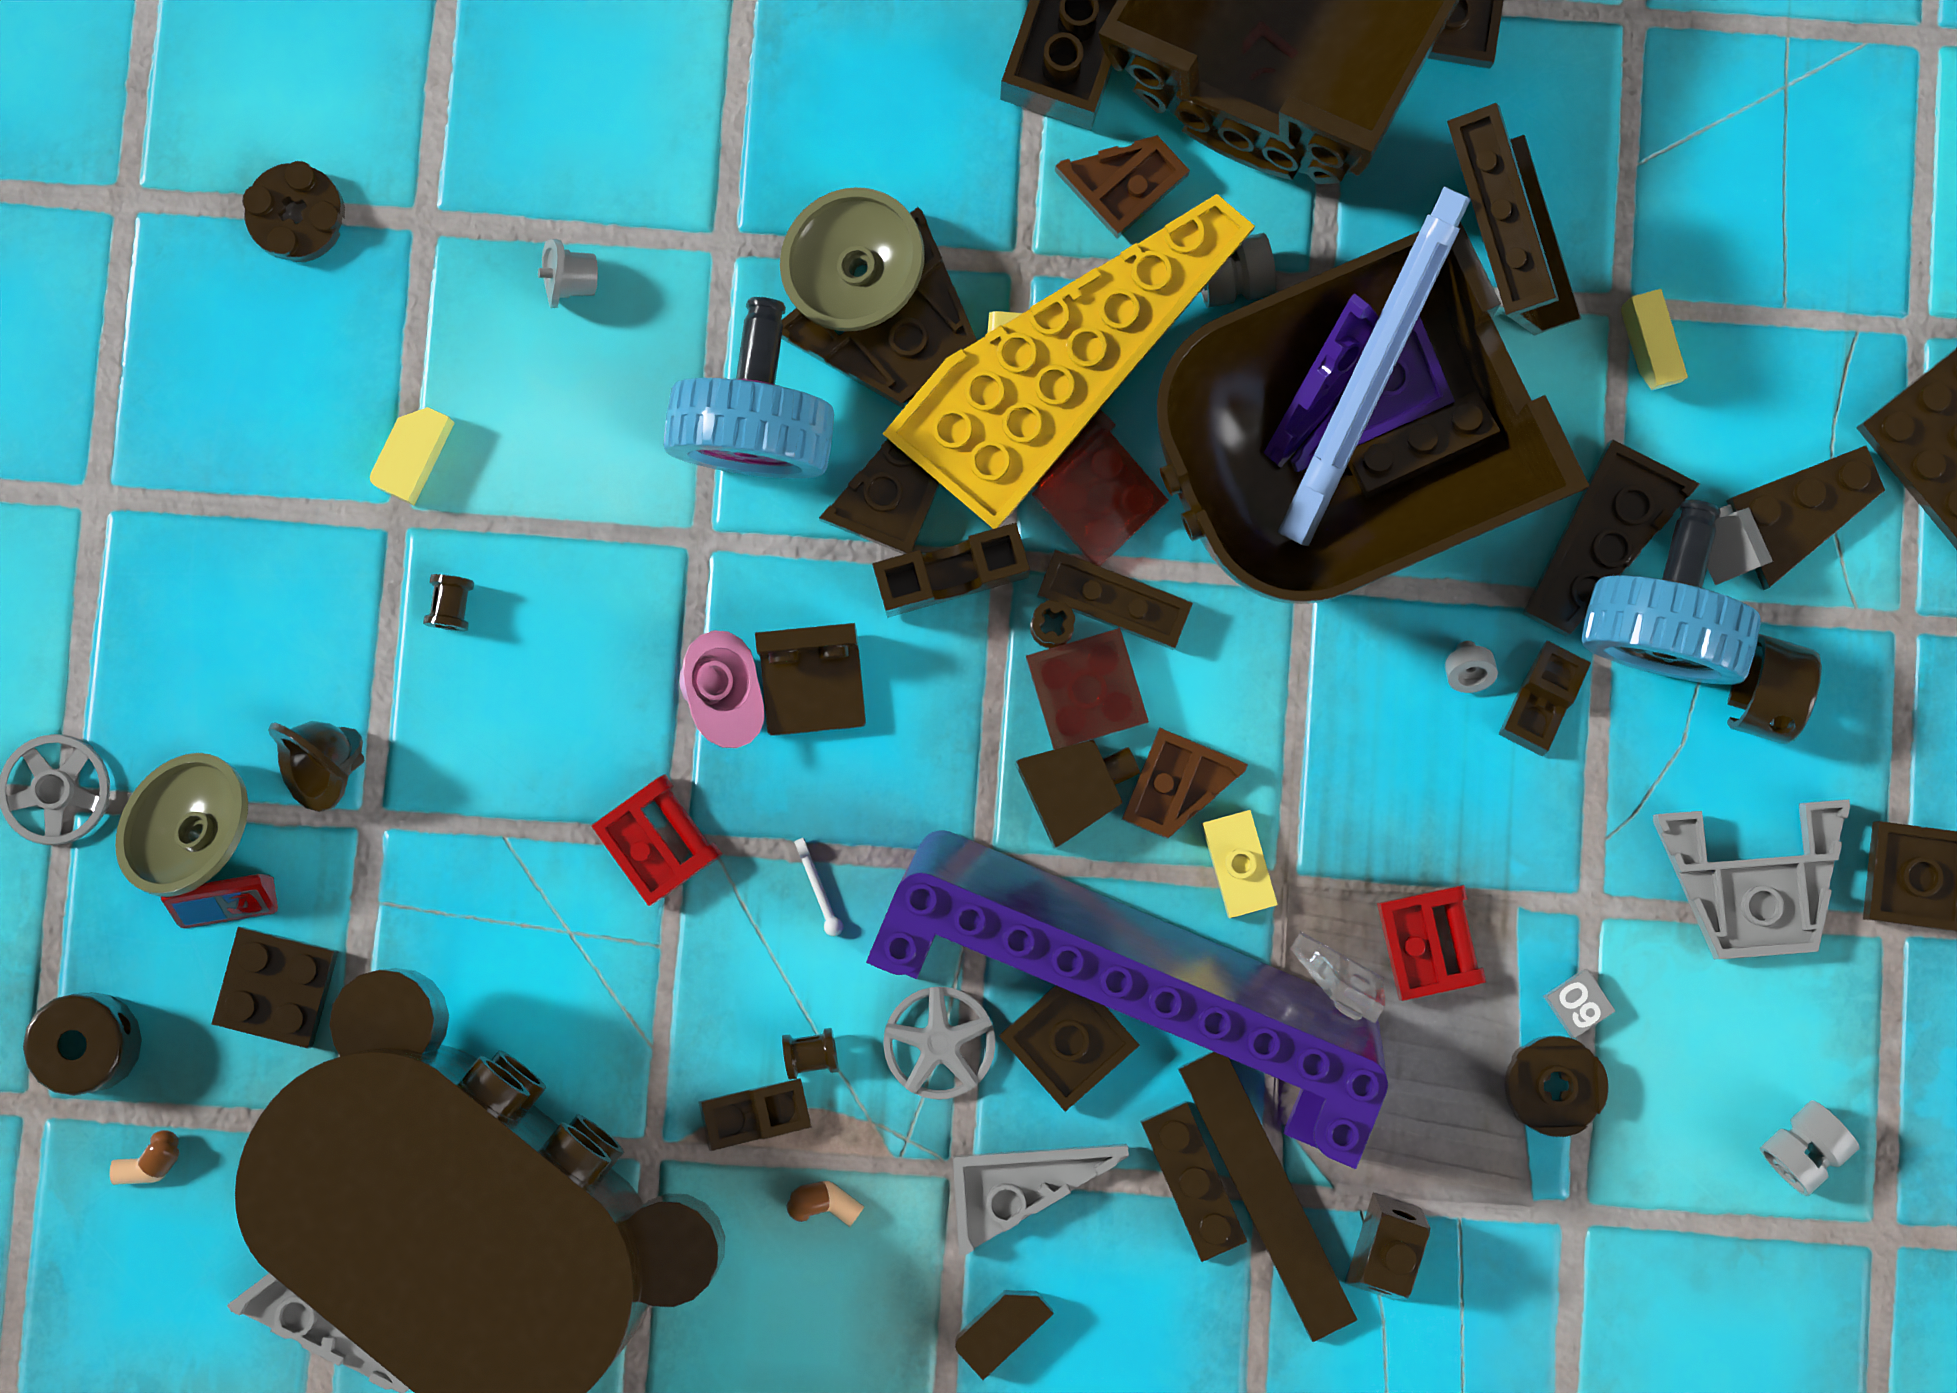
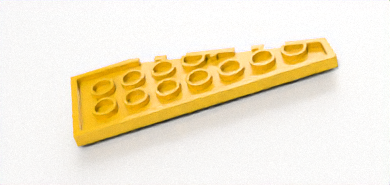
[882,194,1255,529]

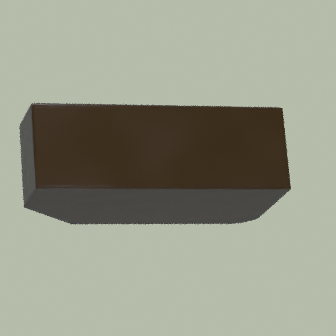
[955,1290,1054,1380]

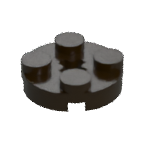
[242,161,345,262]
[1504,1035,1608,1137]

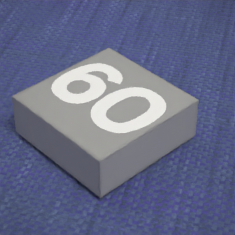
[1543,969,1615,1038]

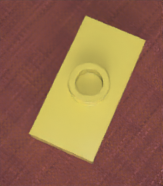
[1201,810,1278,918]

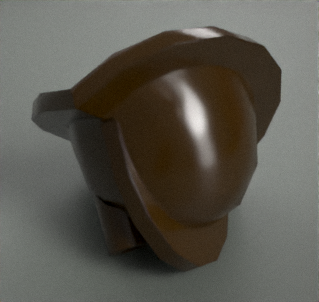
[268,721,365,812]

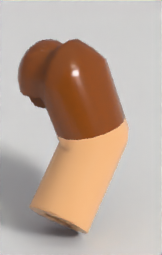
[110,1130,179,1185]
[786,1181,865,1227]

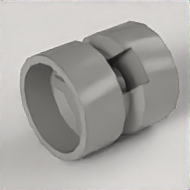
[1201,233,1276,308]
[1760,1100,1860,1196]

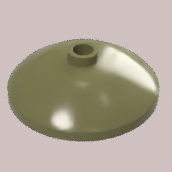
[780,187,924,331]
[115,753,248,897]

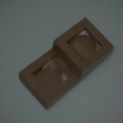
[1499,640,1591,756]
[698,1078,812,1151]

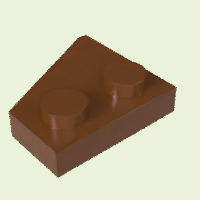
[1055,135,1190,239]
[1121,728,1248,839]

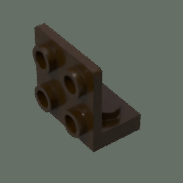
[755,623,866,736]

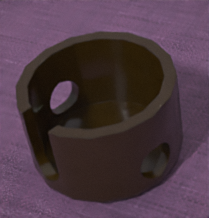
[1727,634,1822,744]
[23,992,142,1096]

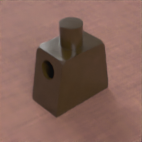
[1015,740,1140,848]
[1344,1192,1430,1300]

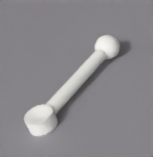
[794,837,843,936]

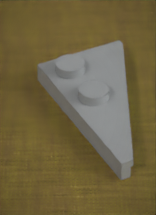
[953,1144,1129,1255]
[227,1273,409,1393]

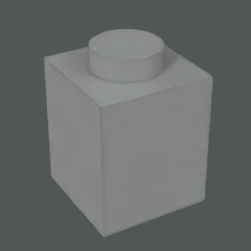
[1707,505,1773,585]

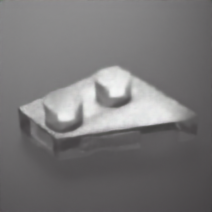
[1290,931,1385,1023]

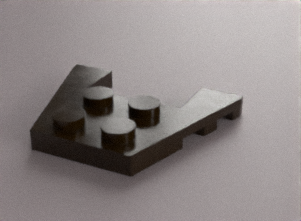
[782,207,977,409]

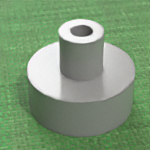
[1445,641,1498,693]

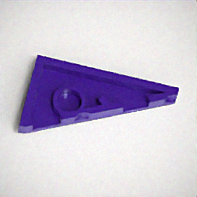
[1264,293,1379,468]
[1290,315,1455,472]

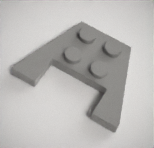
[1653,799,1850,959]

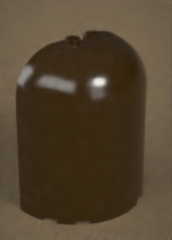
[1098,0,1459,184]
[1157,221,1590,604]

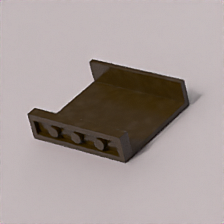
[1447,103,1581,335]

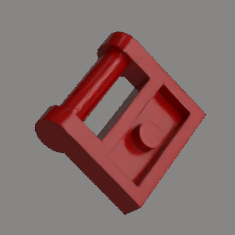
[591,774,723,907]
[1377,885,1487,1001]

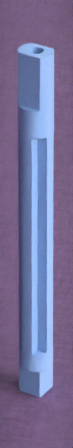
[1278,187,1471,546]

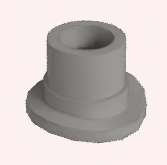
[538,239,598,308]

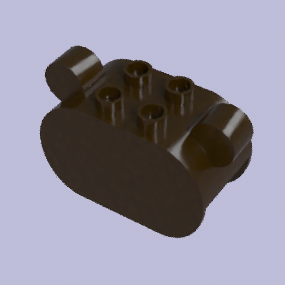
[235,968,725,1393]

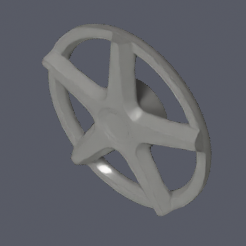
[0,734,110,845]
[884,987,995,1099]

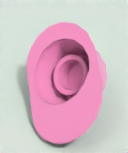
[680,630,764,749]

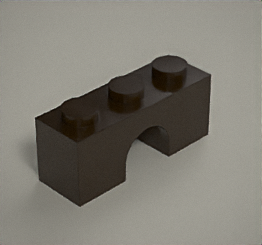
[872,523,1030,618]

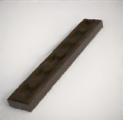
[1177,1051,1357,1342]

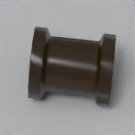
[423,574,474,631]
[1030,600,1075,649]
[782,1028,839,1080]

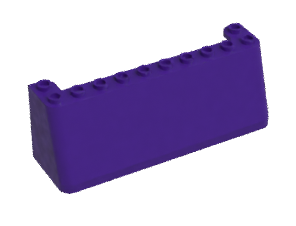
[866,830,1388,1169]

